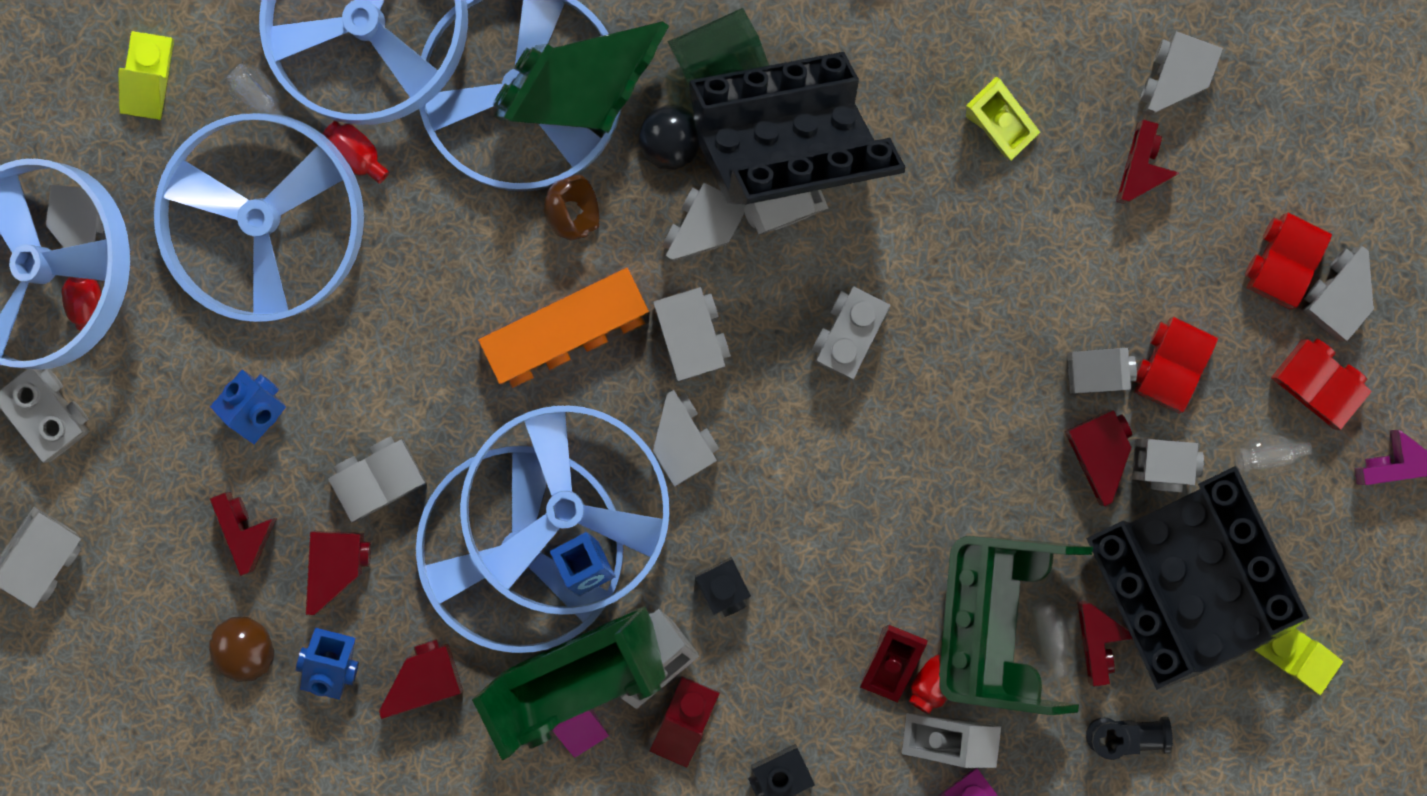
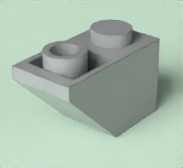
[1140,31,1223,116]
[662,183,745,262]
[46,184,104,248]
[744,190,829,234]
[1301,246,1374,342]
[1067,348,1137,394]
[653,390,719,487]

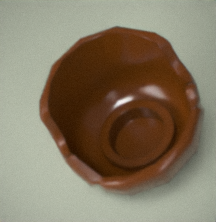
[544,175,599,241]
[209,617,274,682]

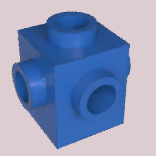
[210,369,286,445]
[296,628,359,700]

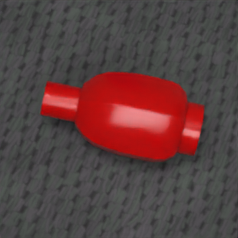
[322,121,390,184]
[62,277,102,331]
[909,655,948,715]

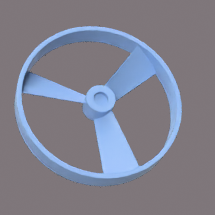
[259,0,468,125]
[419,0,622,191]
[154,113,364,322]
[0,159,130,370]
[460,406,669,615]
[416,446,624,653]

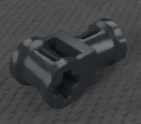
[1086,717,1173,760]

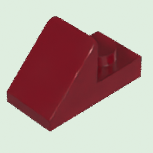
[1116,120,1179,204]
[210,492,277,576]
[1077,601,1133,687]
[860,625,928,703]
[649,676,720,768]

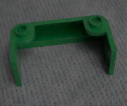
[939,536,1093,715]
[472,607,666,761]

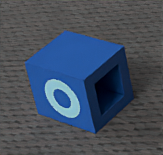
[550,532,615,596]

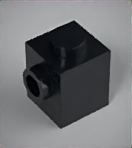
[695,557,751,617]
[748,744,815,796]

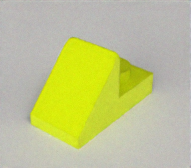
[118,31,174,120]
[966,77,1040,161]
[1254,628,1343,695]

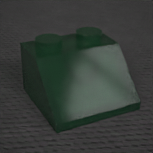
[668,8,769,96]

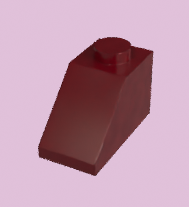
[1064,410,1133,506]
[306,530,371,615]
[379,639,463,719]

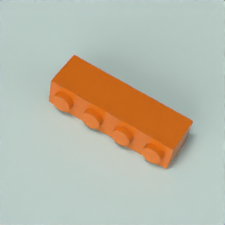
[478,267,650,388]

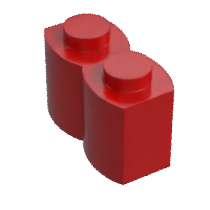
[1245,212,1332,310]
[1134,317,1218,414]
[1271,338,1372,430]

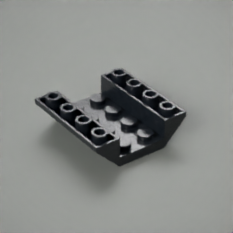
[689,52,906,205]
[1086,466,1311,690]

